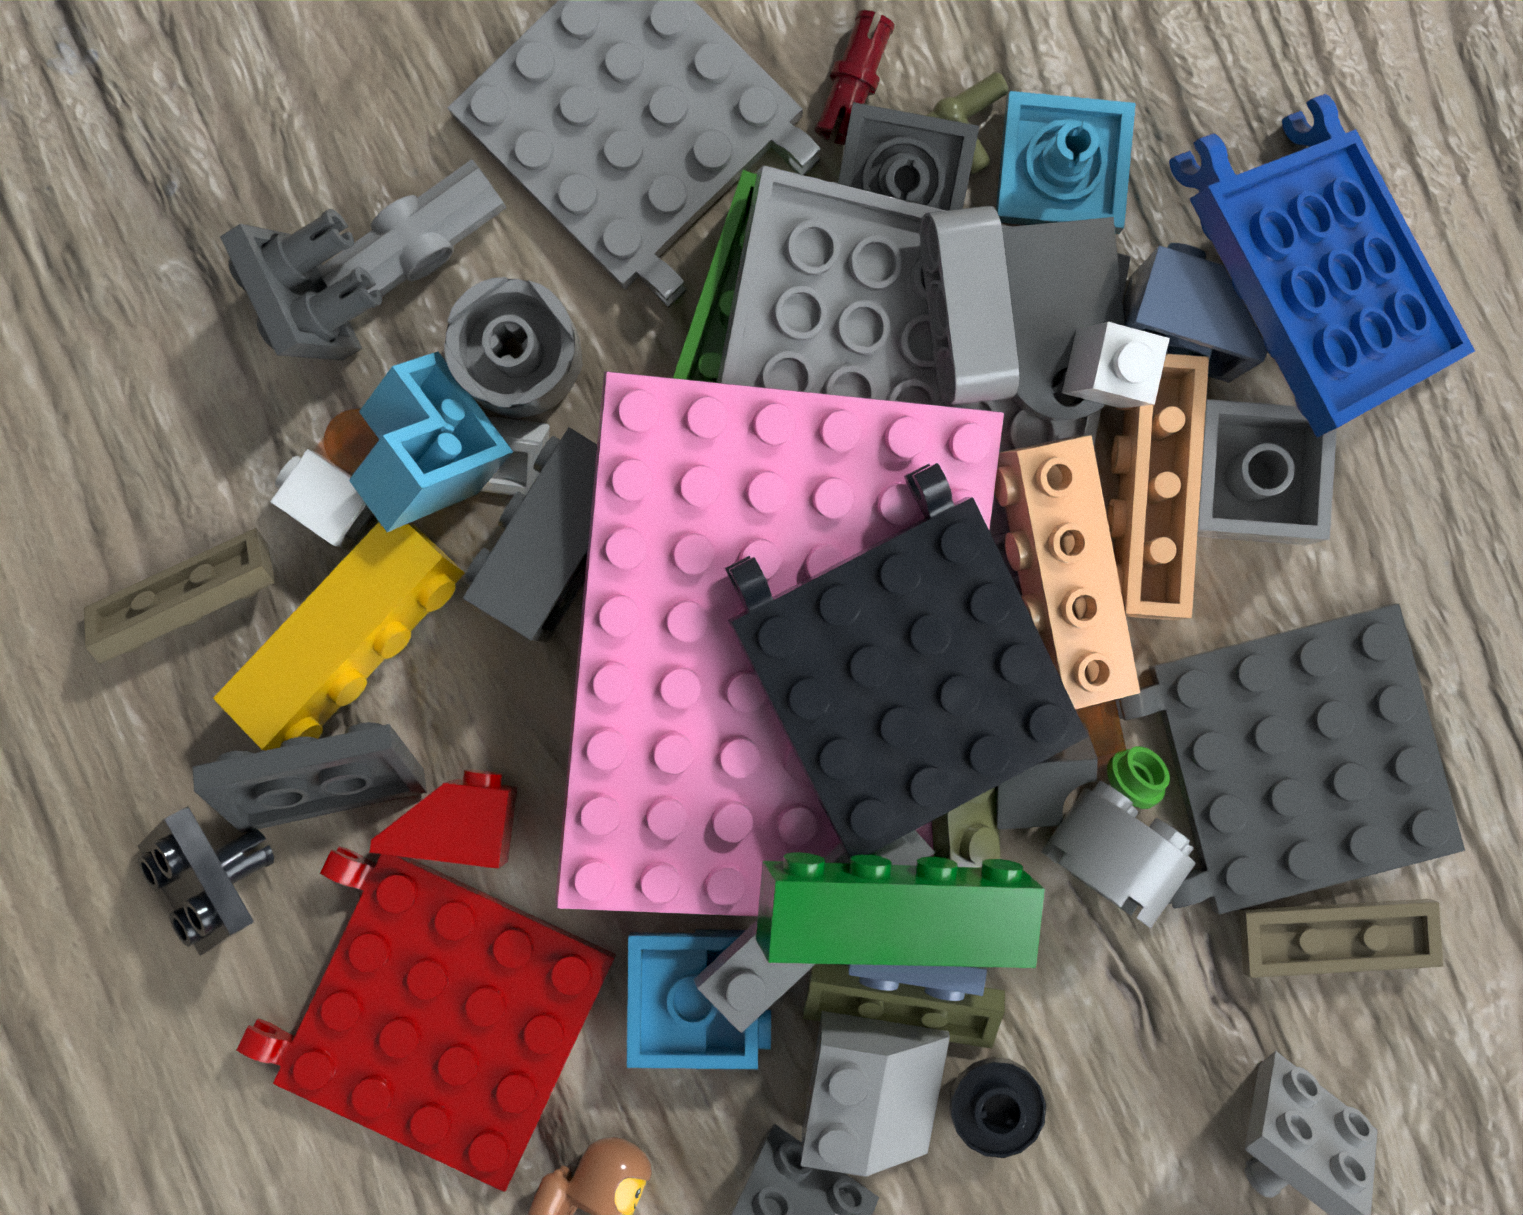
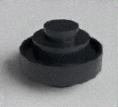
[949,1057,1046,1158]

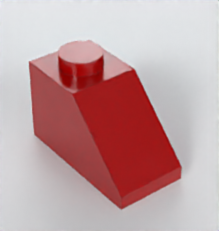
[369,769,518,869]

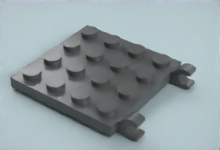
[1112,604,1465,914]

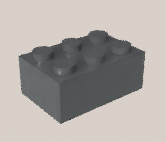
[463,427,597,643]

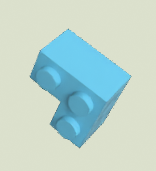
[349,351,513,532]

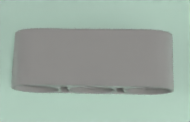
[919,206,1019,406]

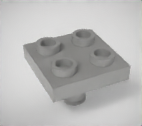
[1245,1051,1377,1215]

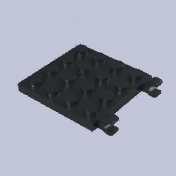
[724,463,1089,860]

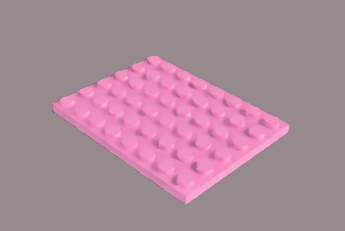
[555,371,1004,916]

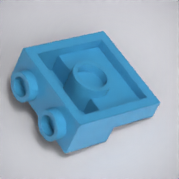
[627,929,771,1069]

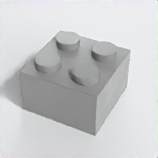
[1197,399,1337,545]

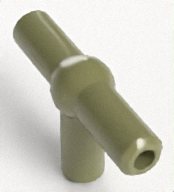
[925,72,1008,174]

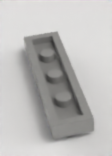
[693,830,935,1033]

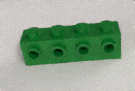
[756,852,1045,968]

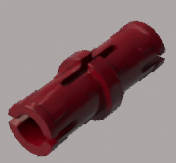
[814,10,895,145]

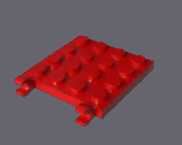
[236,846,616,1192]

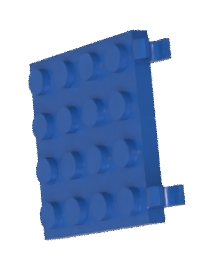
[1169,94,1475,438]

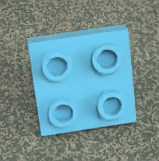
[996,91,1136,234]

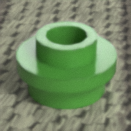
[1107,746,1170,809]

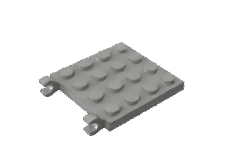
[448,0,821,308]

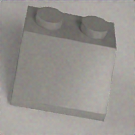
[800,1011,950,1177]

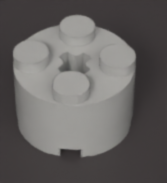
[444,277,583,418]
[1041,781,1196,929]

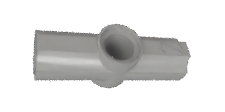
[317,159,506,296]

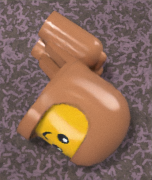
[527,1137,652,1215]

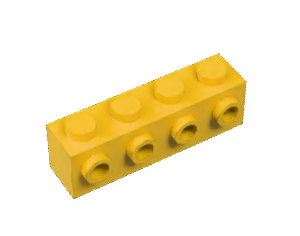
[213,522,465,751]

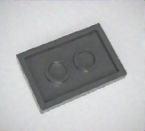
[193,722,427,833]

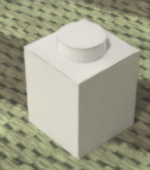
[1062,322,1170,408]
[270,449,374,550]

